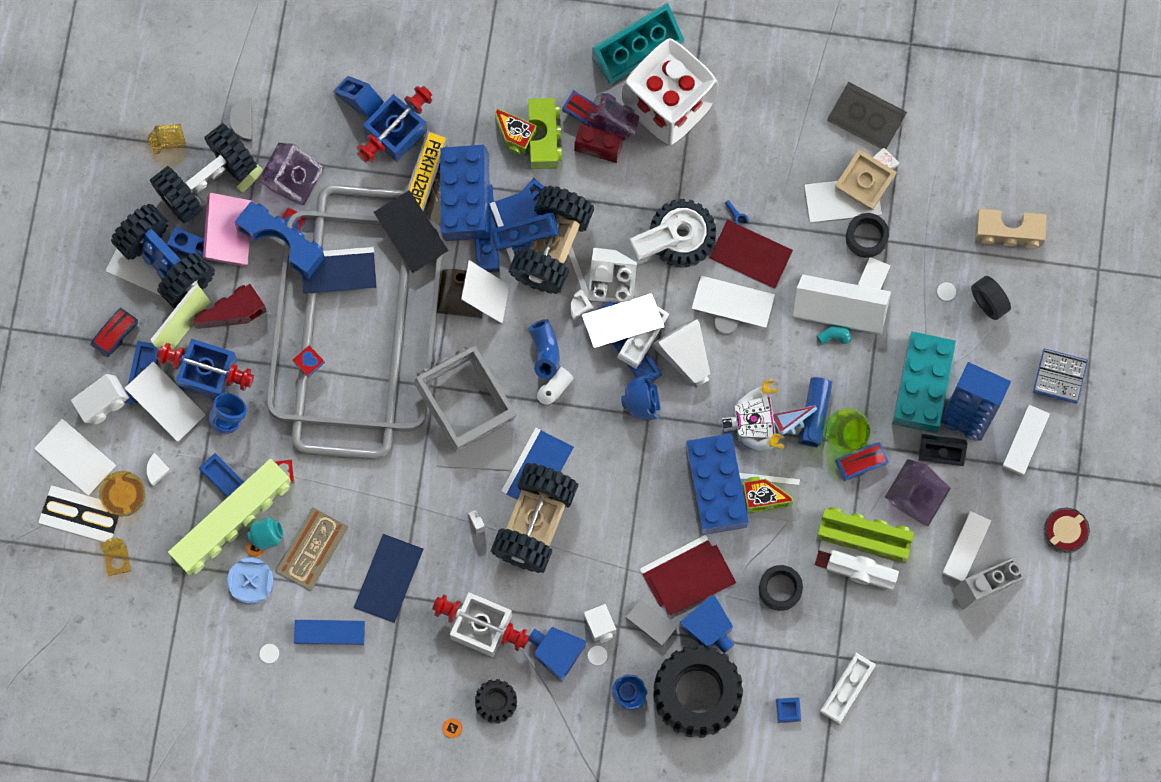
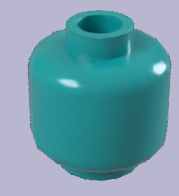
[247,517,284,550]

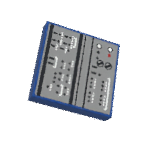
[1033,348,1088,404]

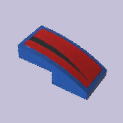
[562,90,611,131]
[835,442,889,481]

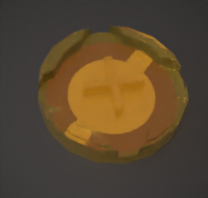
[99,471,146,517]

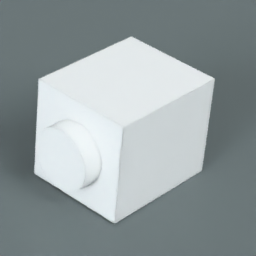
[584,604,616,643]

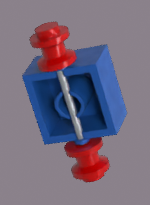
[357,86,432,163]
[157,338,254,399]

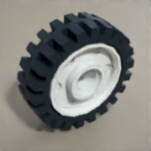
[650,199,716,268]

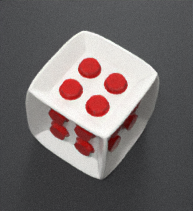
[622,38,719,145]

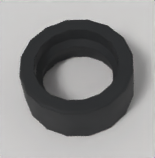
[845,213,889,258]
[971,276,1011,320]
[758,565,803,611]

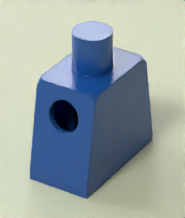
[679,595,734,653]
[528,627,586,682]

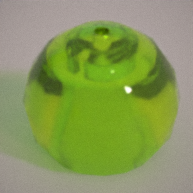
[826,408,871,453]

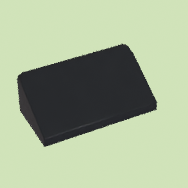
[918,434,968,466]

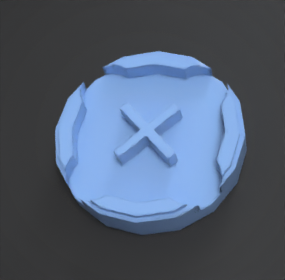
[227,558,274,604]

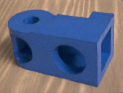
[167,226,204,257]

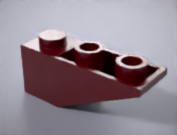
[193,284,267,329]

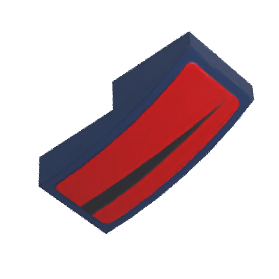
[90,307,138,358]

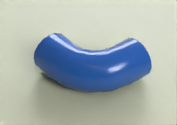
[528,319,560,379]

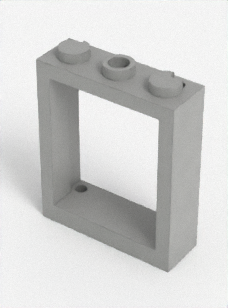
[414,345,517,453]

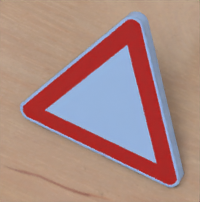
[773,405,817,435]

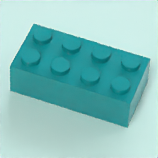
[892,331,956,433]

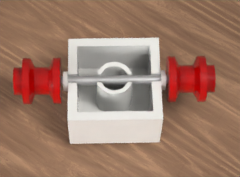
[432,592,530,658]

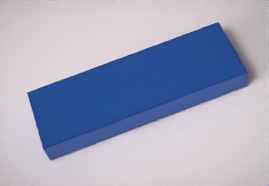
[492,212,559,251]
[294,620,365,645]

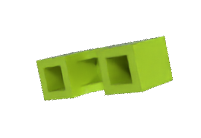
[528,98,562,169]

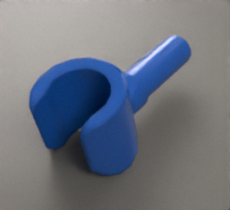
[725,200,749,225]

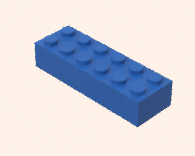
[941,362,1011,441]

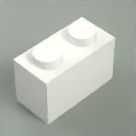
[71,374,129,424]

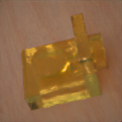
[148,124,186,154]

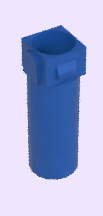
[798,377,833,448]

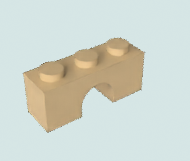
[975,208,1047,249]

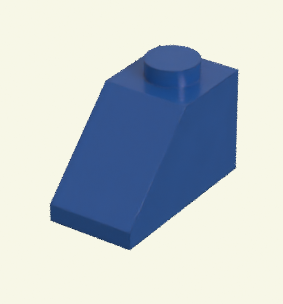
[333,76,384,118]

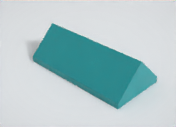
[592,3,684,85]

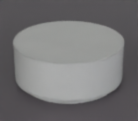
[715,315,738,335]

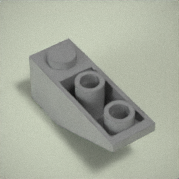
[952,557,1026,610]

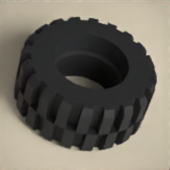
[653,645,743,738]

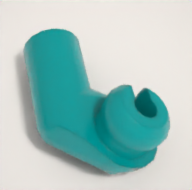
[816,326,852,345]

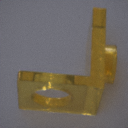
[100,538,131,576]

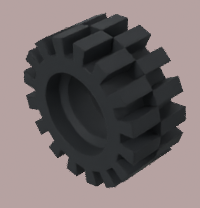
[475,679,517,724]

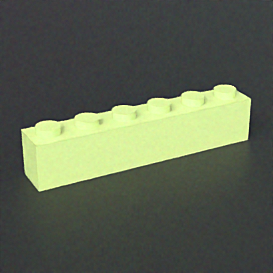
[168,458,291,576]

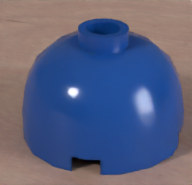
[621,374,660,421]

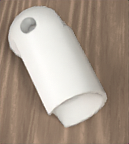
[537,367,574,405]

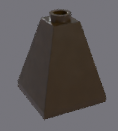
[437,269,483,318]

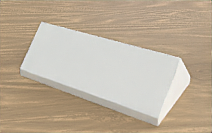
[793,274,891,335]

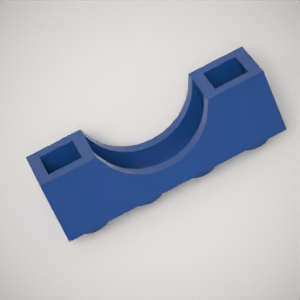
[235,201,325,279]

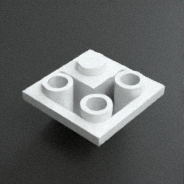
[588,248,637,303]

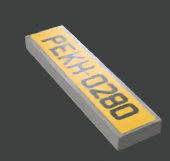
[406,131,448,212]

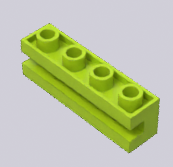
[816,507,914,563]

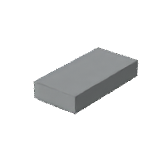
[626,599,677,646]

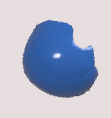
[612,674,648,710]

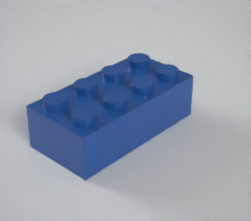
[440,145,490,241]
[685,433,748,535]

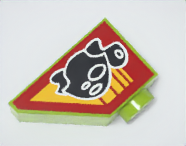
[495,108,537,156]
[742,477,793,514]

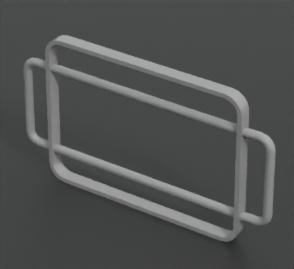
[267,185,444,459]

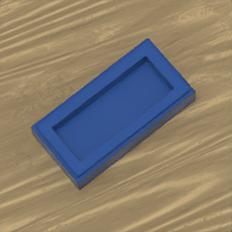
[199,453,244,498]

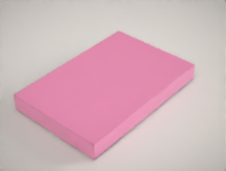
[203,193,251,267]

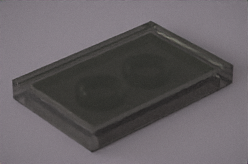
[827,82,907,150]

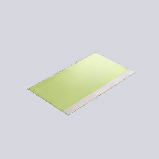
[151,283,211,349]

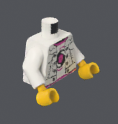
[722,379,785,451]

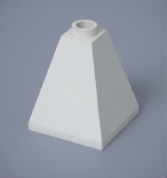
[651,319,710,386]

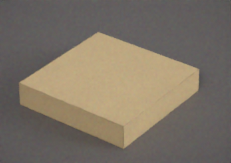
[835,149,897,211]

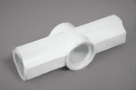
[826,550,899,591]

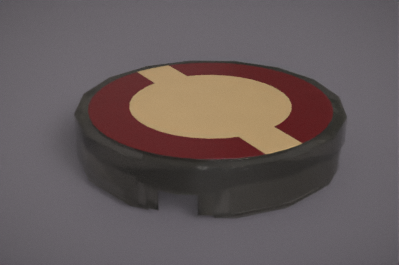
[1043,507,1090,553]

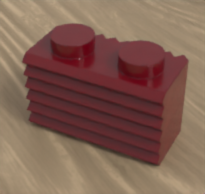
[574,123,623,163]

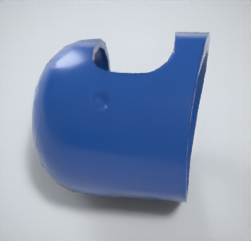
[208,393,247,434]

